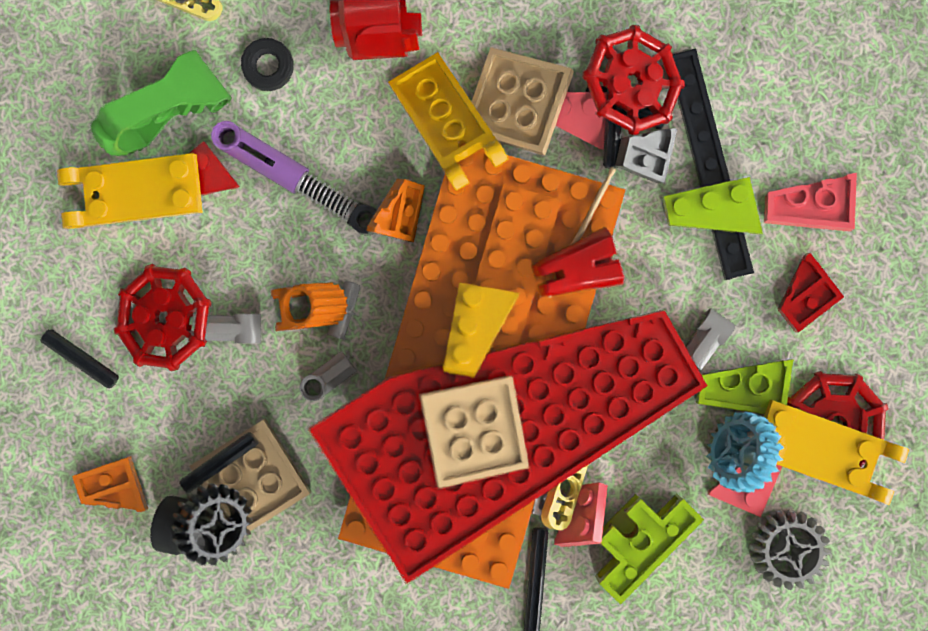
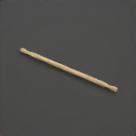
[547,167,616,298]

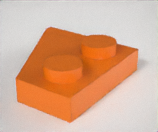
[366,178,425,242]
[72,456,149,512]

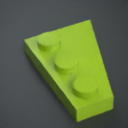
[662,177,763,235]
[696,359,794,414]

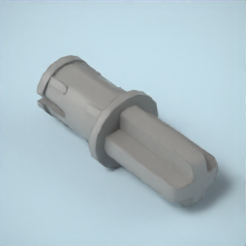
[327,281,360,340]

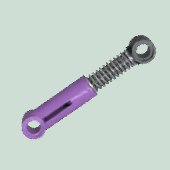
[211,121,377,236]

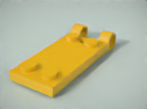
[388,52,508,191]
[57,153,203,229]
[764,400,910,505]

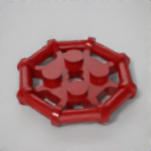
[582,25,685,135]
[114,264,212,371]
[787,371,889,467]

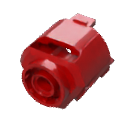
[330,0,423,60]

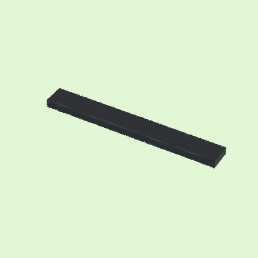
[672,48,754,280]

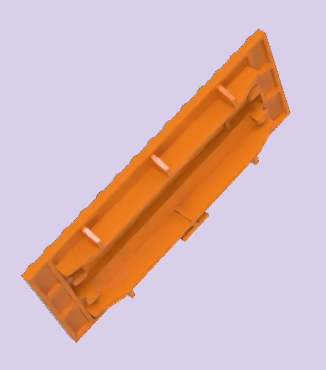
[338,143,626,589]

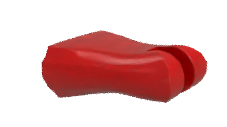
[531,227,625,297]

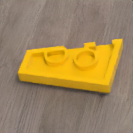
[443,282,519,377]

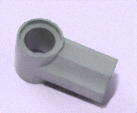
[686,308,736,370]
[205,314,261,343]
[300,351,357,401]

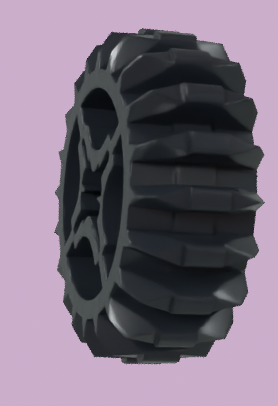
[170,483,254,566]

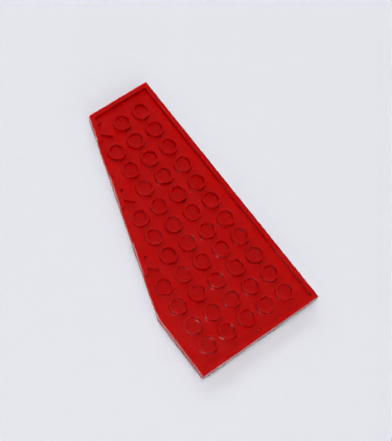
[308,310,707,584]

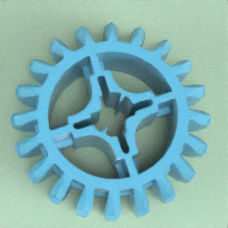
[706,412,784,493]

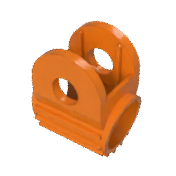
[271,282,348,331]

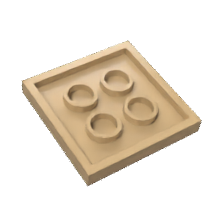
[472,47,574,156]
[420,375,529,488]
[189,418,311,531]

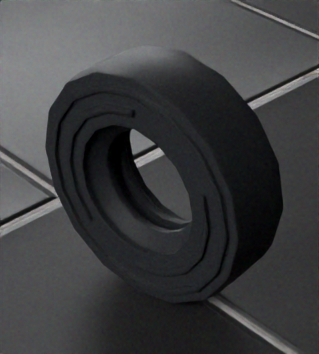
[241,38,294,91]

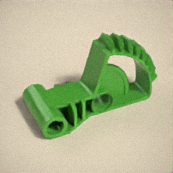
[90,50,232,156]

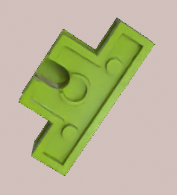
[595,493,704,605]

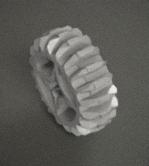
[749,509,832,590]

